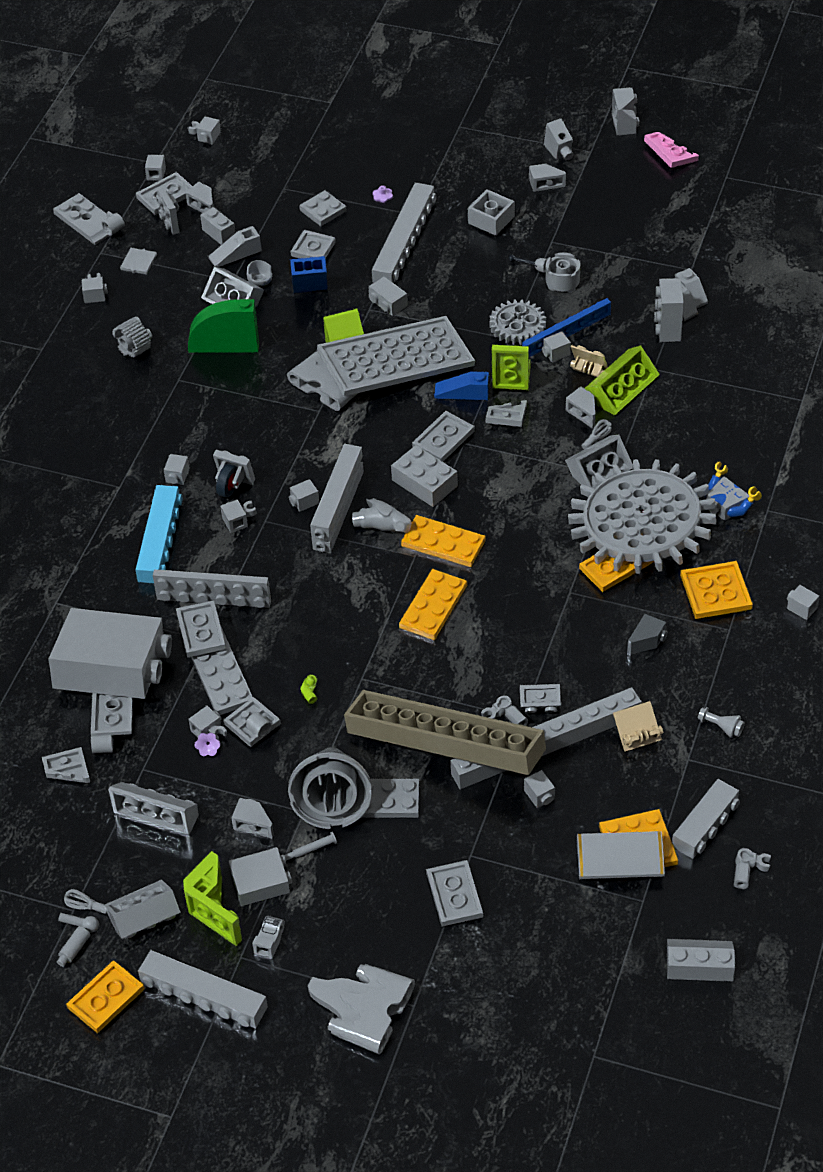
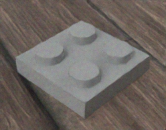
[300,190,346,226]
[291,230,335,258]

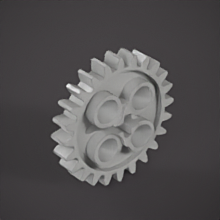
[490,300,546,345]

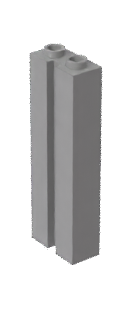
[310,444,364,553]

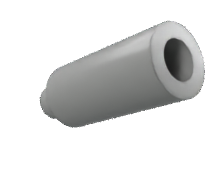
[57,926,91,967]

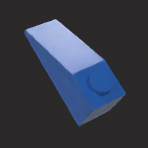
[434,372,489,400]

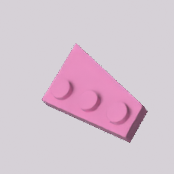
[644,132,699,168]

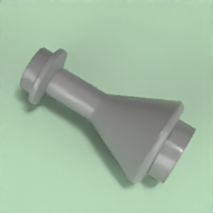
[698,707,745,738]

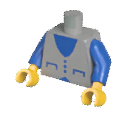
[704,462,762,520]

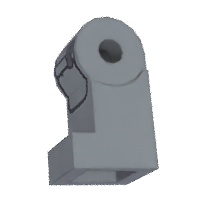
[253,916,285,959]

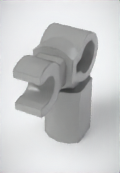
[481,696,528,726]
[734,848,771,889]

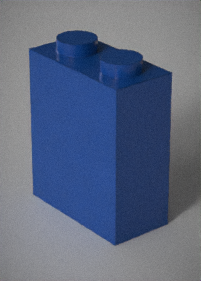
[290,256,328,293]

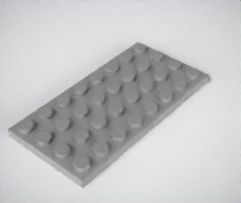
[317,316,475,396]

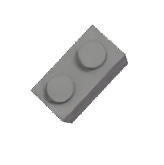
[200,207,235,245]
[369,277,408,316]

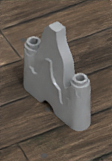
[287,351,358,411]
[308,964,415,1054]

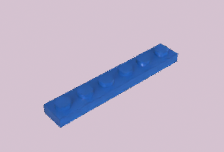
[522,298,611,357]

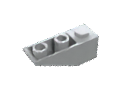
[208,226,261,267]

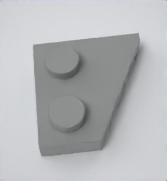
[486,400,527,427]

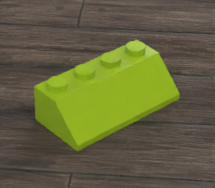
[584,345,660,415]

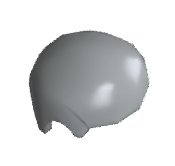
[246,260,272,287]

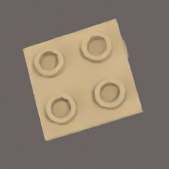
[570,345,608,377]
[613,701,663,752]

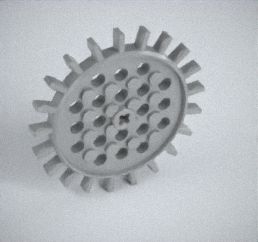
[568,459,716,574]

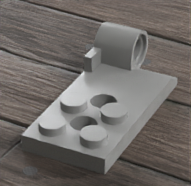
[53,193,125,245]
[91,693,133,754]

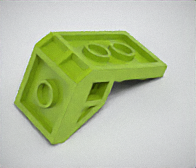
[492,345,531,390]
[183,851,242,946]

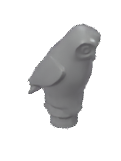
[352,498,412,533]

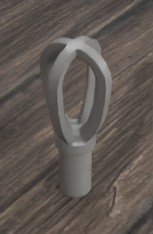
[581,419,611,449]
[64,889,107,914]

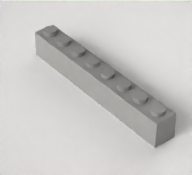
[372,182,436,283]

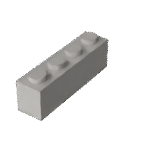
[672,779,740,859]

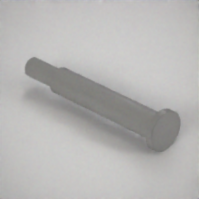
[284,832,337,861]

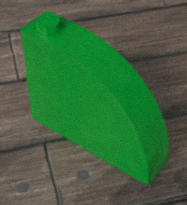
[188,299,259,353]

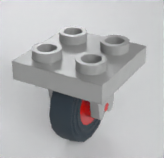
[213,450,255,497]

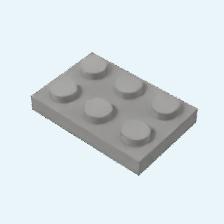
[136,172,193,215]
[412,411,475,462]
[176,600,226,658]
[360,779,419,818]
[426,860,483,926]

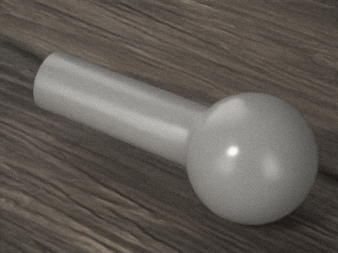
[58,913,99,933]

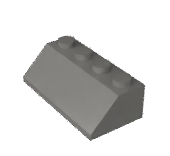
[109,782,199,835]

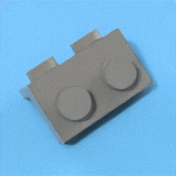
[520,684,561,713]

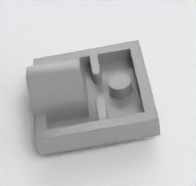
[156,188,179,235]
[224,697,281,747]

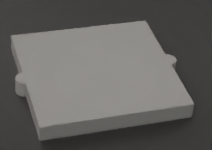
[120,248,157,274]

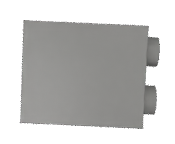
[49,608,172,699]

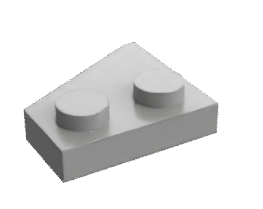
[42,747,90,783]

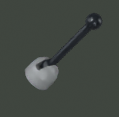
[509,255,547,272]

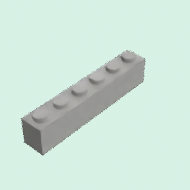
[138,950,268,1028]

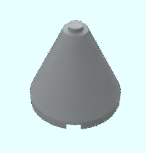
[288,747,372,829]

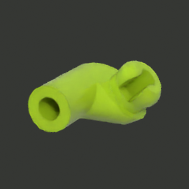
[301,675,317,704]

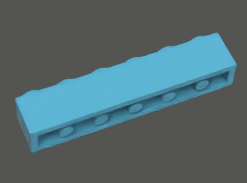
[136,485,182,583]

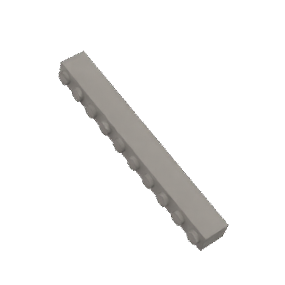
[451,687,641,789]

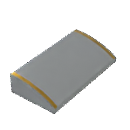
[577,831,664,879]

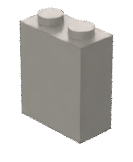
[229,848,292,906]

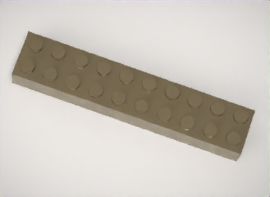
[344,690,546,775]

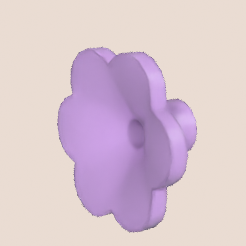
[373,186,393,203]
[195,733,220,756]

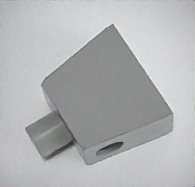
[544,119,573,160]

